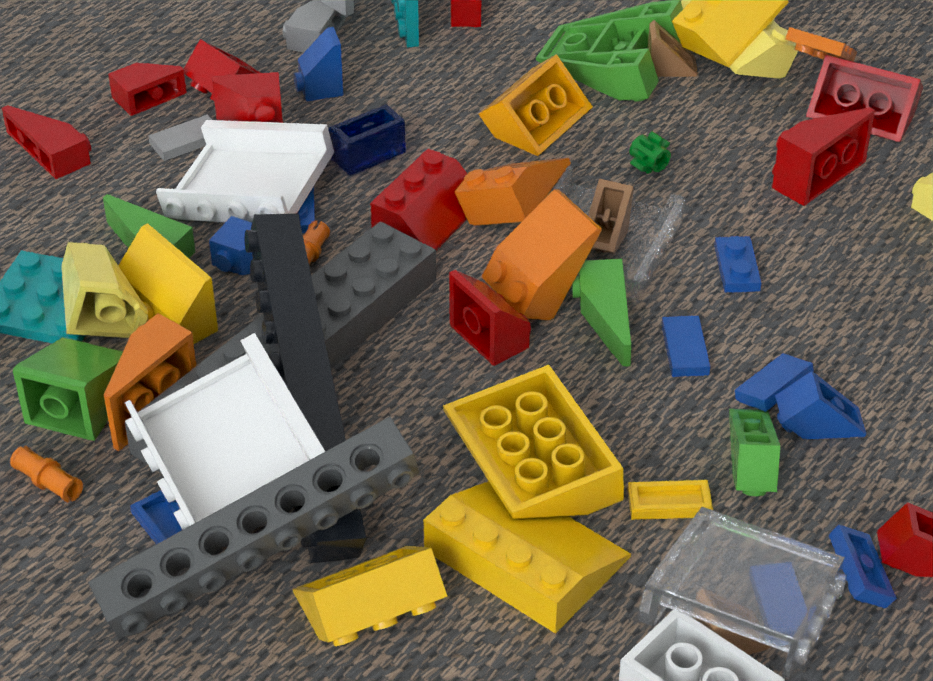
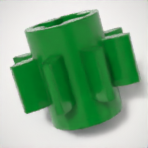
[629,131,671,174]

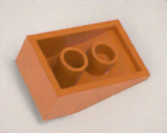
[455,158,571,226]
[481,189,602,320]
[104,313,197,451]

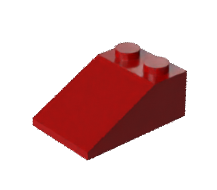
[772,107,875,206]

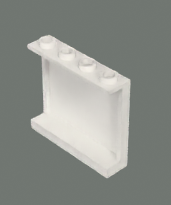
[156,120,334,222]
[125,333,325,530]

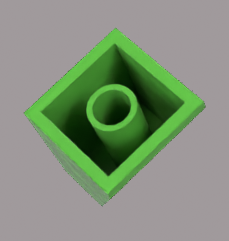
[13,337,123,441]

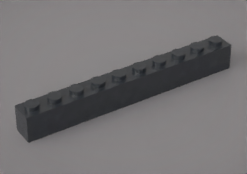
[244,213,367,563]

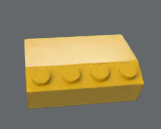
[443,365,624,519]
[423,481,631,634]

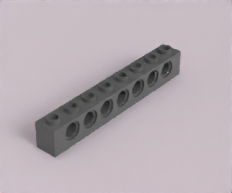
[88,416,420,639]

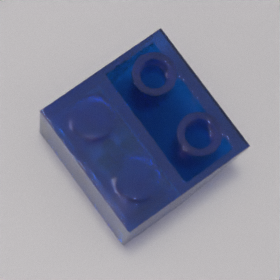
[328,104,406,176]

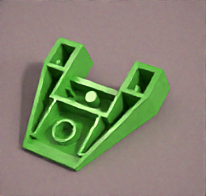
[536,0,683,102]

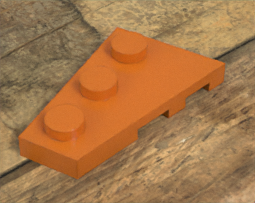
[785,27,857,62]

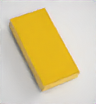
[627,480,713,520]

